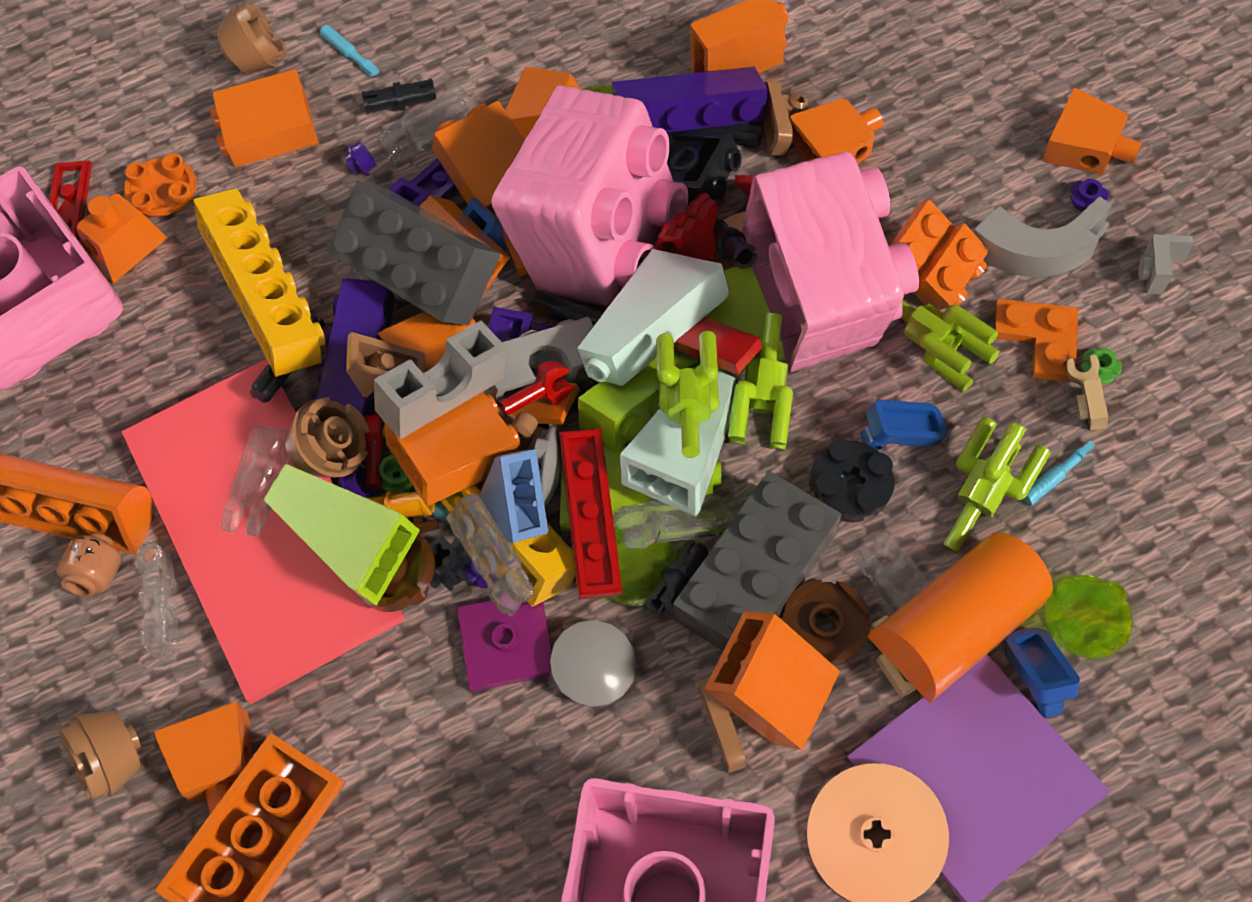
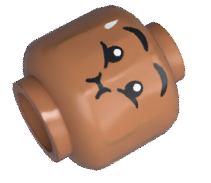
[56,533,122,598]

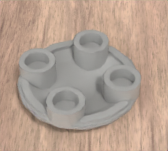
[535,426,562,507]
[550,620,637,707]

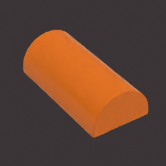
[0,453,153,555]
[867,532,1053,703]
[154,732,345,902]

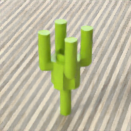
[901,300,1000,392]
[728,313,793,450]
[657,331,719,458]
[942,417,1051,554]

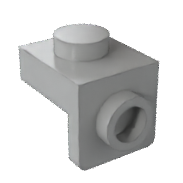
[1138,233,1193,295]

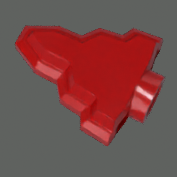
[655,193,718,262]

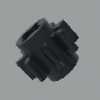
[430,535,473,591]

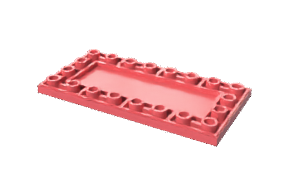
[121,359,406,705]

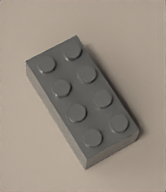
[327,180,501,325]
[673,470,842,651]

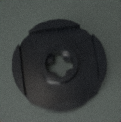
[809,439,895,523]

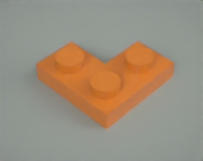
[994,299,1078,383]

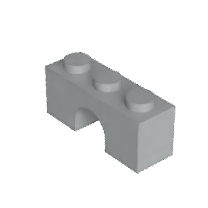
[483,317,594,409]
[374,320,507,439]

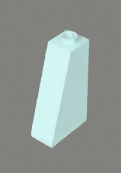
[577,249,729,386]
[620,364,735,517]

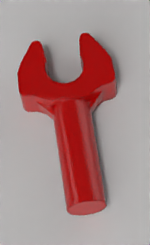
[498,361,573,416]
[363,414,385,491]

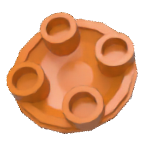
[124,153,197,217]

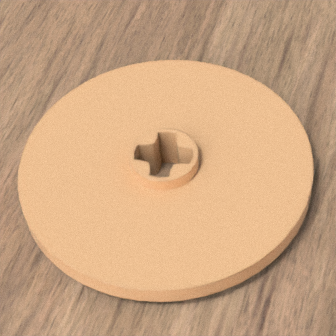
[807,763,949,902]

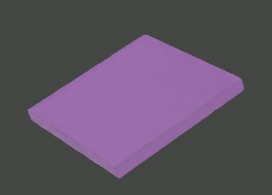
[846,655,1110,902]

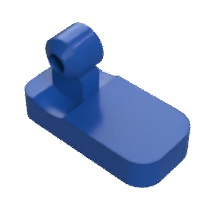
[860,400,947,450]
[1005,628,1080,718]

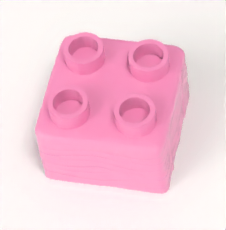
[491,85,688,307]
[741,151,919,372]
[0,167,123,391]
[561,778,775,902]

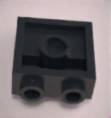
[667,130,742,205]

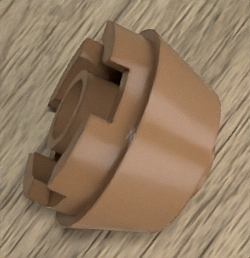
[216,1,287,74]
[285,397,369,477]
[58,710,141,800]

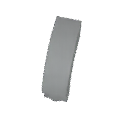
[973,197,1112,277]

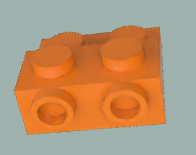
[889,199,989,310]

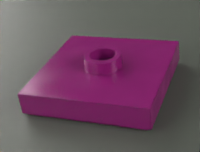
[457,594,552,692]

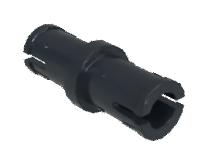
[361,78,437,115]
[713,219,757,269]
[645,540,709,617]

